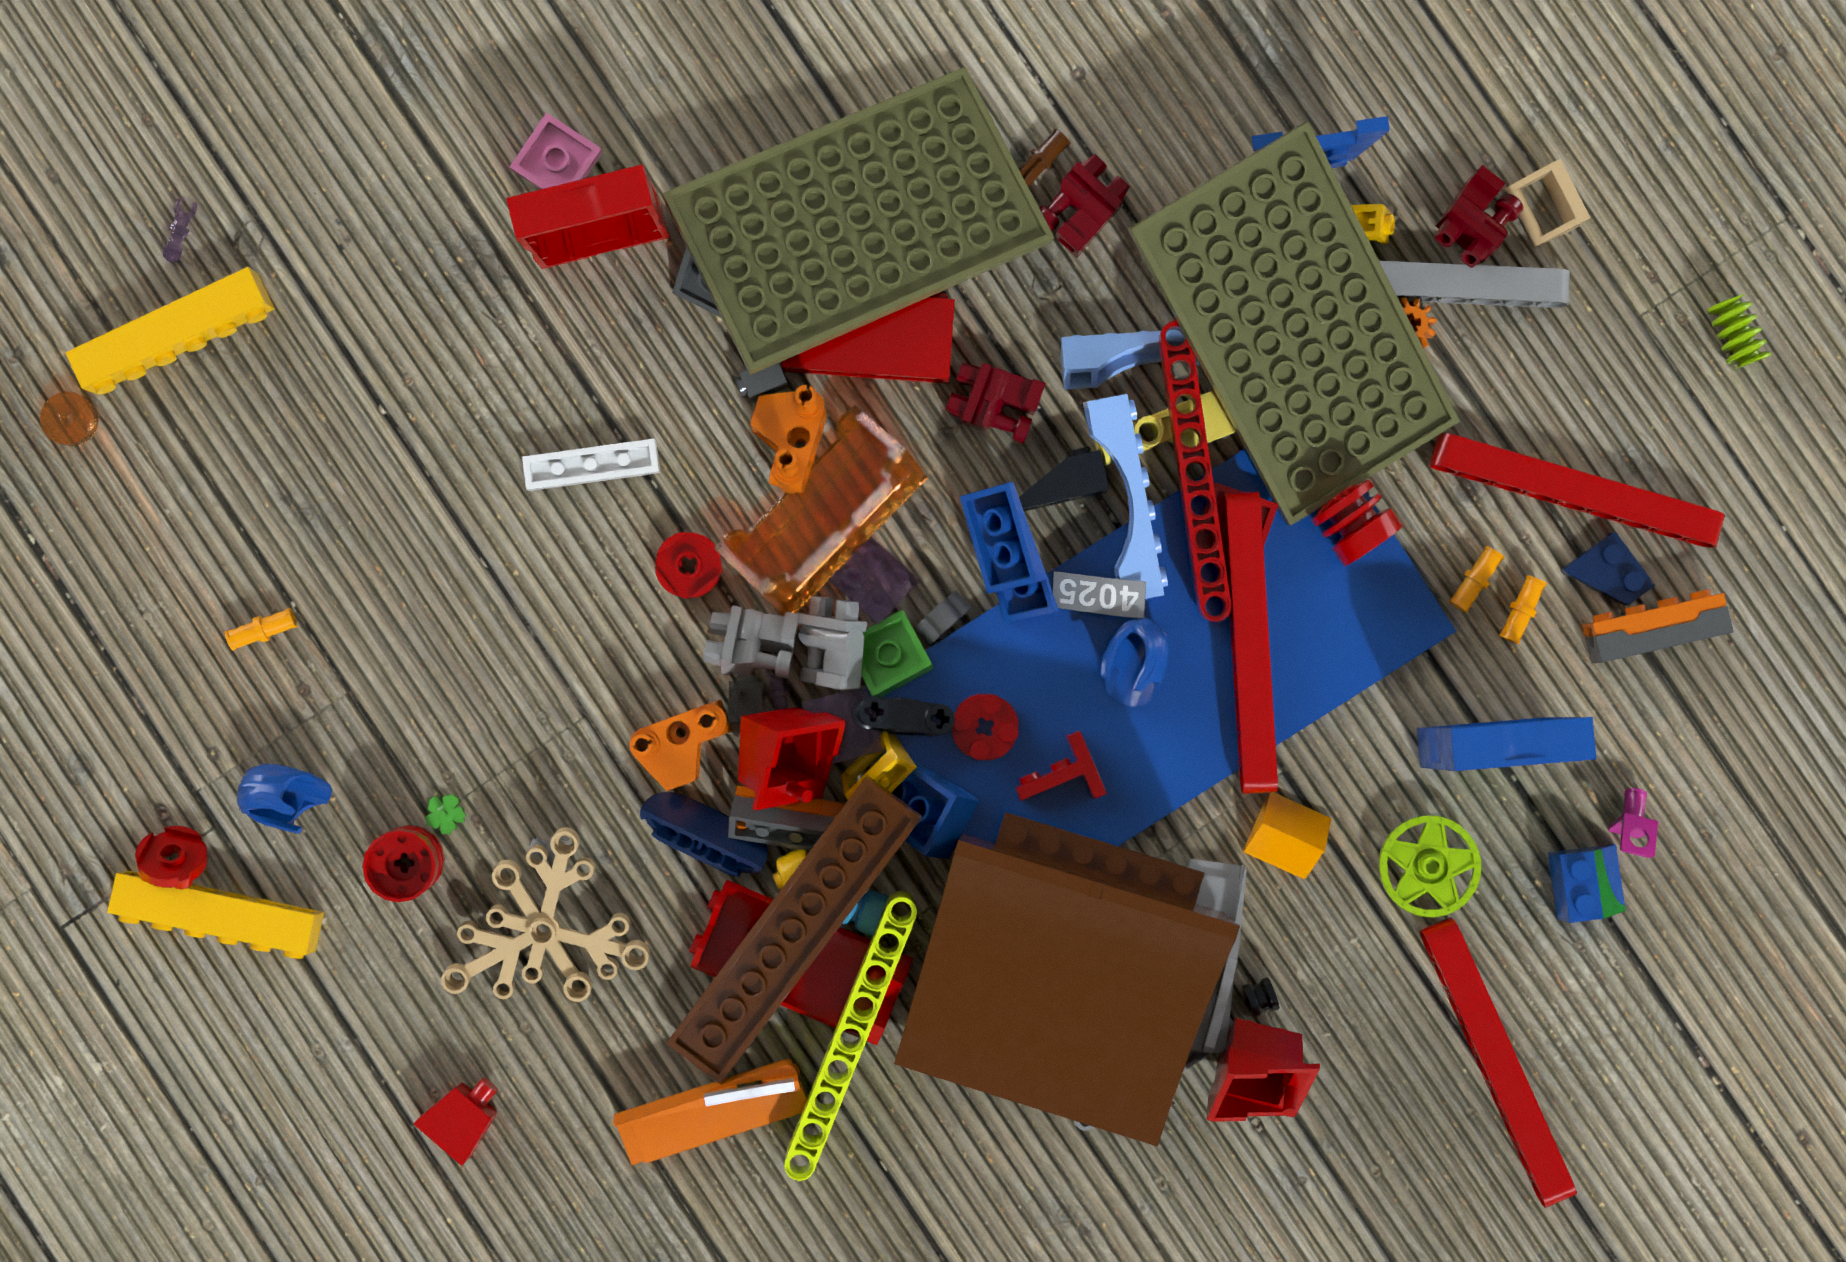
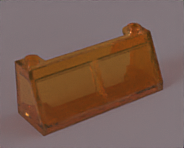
[714,405,928,616]

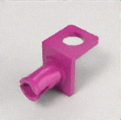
[1608,788,1658,858]

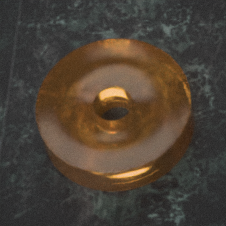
[40,392,99,446]

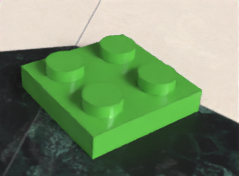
[861,610,935,697]

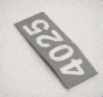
[1053,571,1146,619]

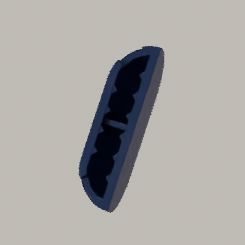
[640,792,768,877]

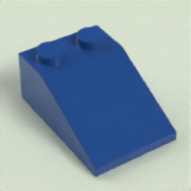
[883,750,980,859]

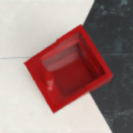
[738,707,846,811]
[1206,1018,1320,1122]

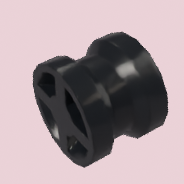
[1242,977,1280,1018]

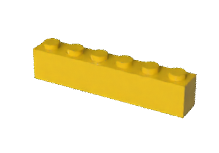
[65,267,275,395]
[107,871,325,959]

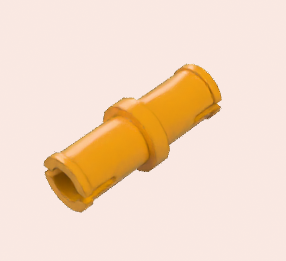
[1448,546,1505,613]
[1499,575,1547,645]
[225,608,298,651]

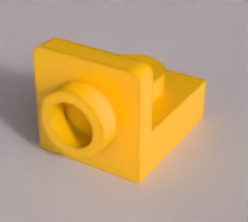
[1351,204,1395,244]

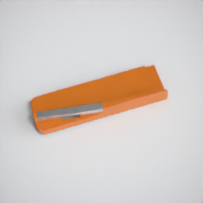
[613,1059,807,1165]

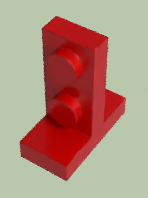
[1015,731,1107,801]

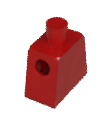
[413,1078,498,1166]

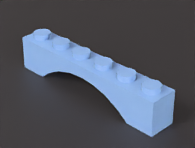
[1060,330,1201,390]
[1083,394,1168,599]

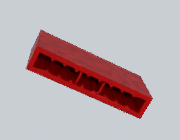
[782,293,955,384]

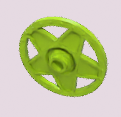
[1379,815,1481,917]

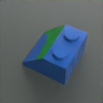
[1548,844,1626,923]

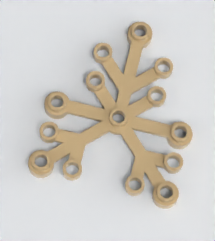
[441,827,650,1002]

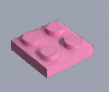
[510,112,603,189]

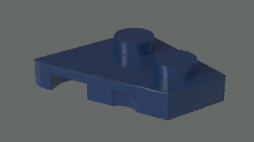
[1560,532,1655,606]

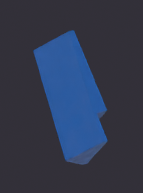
[959,482,1059,623]

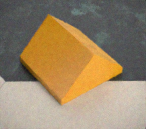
[1242,792,1332,880]

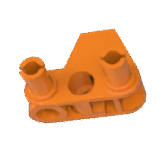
[750,385,827,493]
[629,699,733,791]

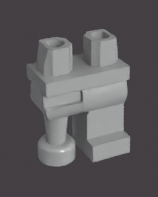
[798,596,867,689]
[703,606,799,679]

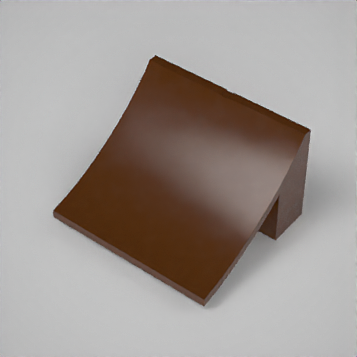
[894,812,1240,1147]

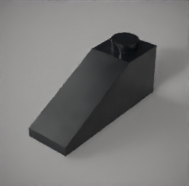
[1019,447,1109,512]

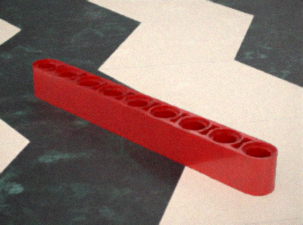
[1158,320,1231,621]
[1428,433,1725,548]
[1223,491,1278,794]
[1419,917,1577,1208]

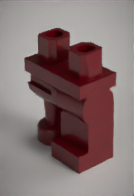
[1039,154,1130,258]
[1435,165,1523,268]
[945,363,1046,444]

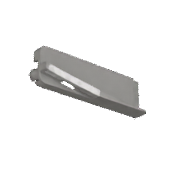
[1188,859,1247,1053]

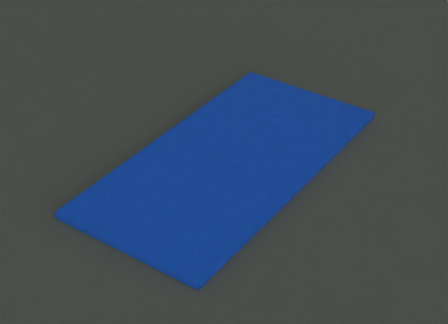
[861,449,1456,846]

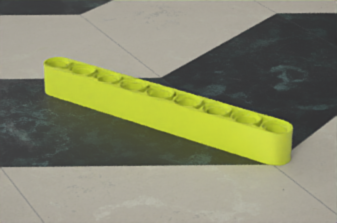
[784,891,917,1181]

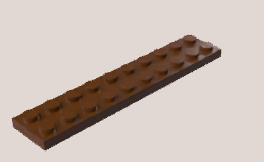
[666,775,922,1084]

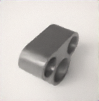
[915,590,972,645]

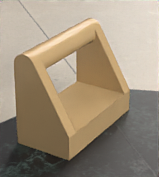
[1505,159,1590,248]

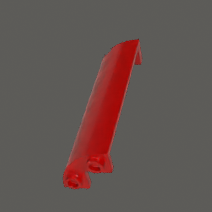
[689,880,913,1045]

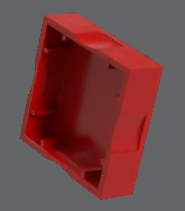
[506,164,670,269]

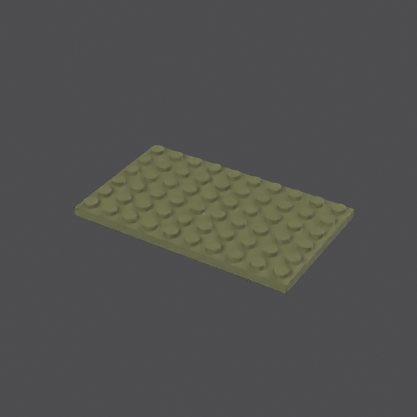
[663,67,1055,375]
[1128,122,1460,526]

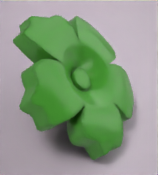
[425,794,467,835]

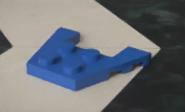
[1251,116,1390,168]

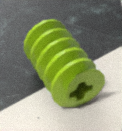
[1707,294,1772,369]

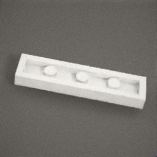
[522,439,660,491]

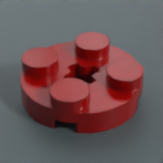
[655,532,723,599]
[952,694,1018,760]
[135,826,208,890]

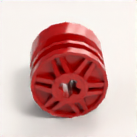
[1311,478,1404,567]
[362,825,445,903]

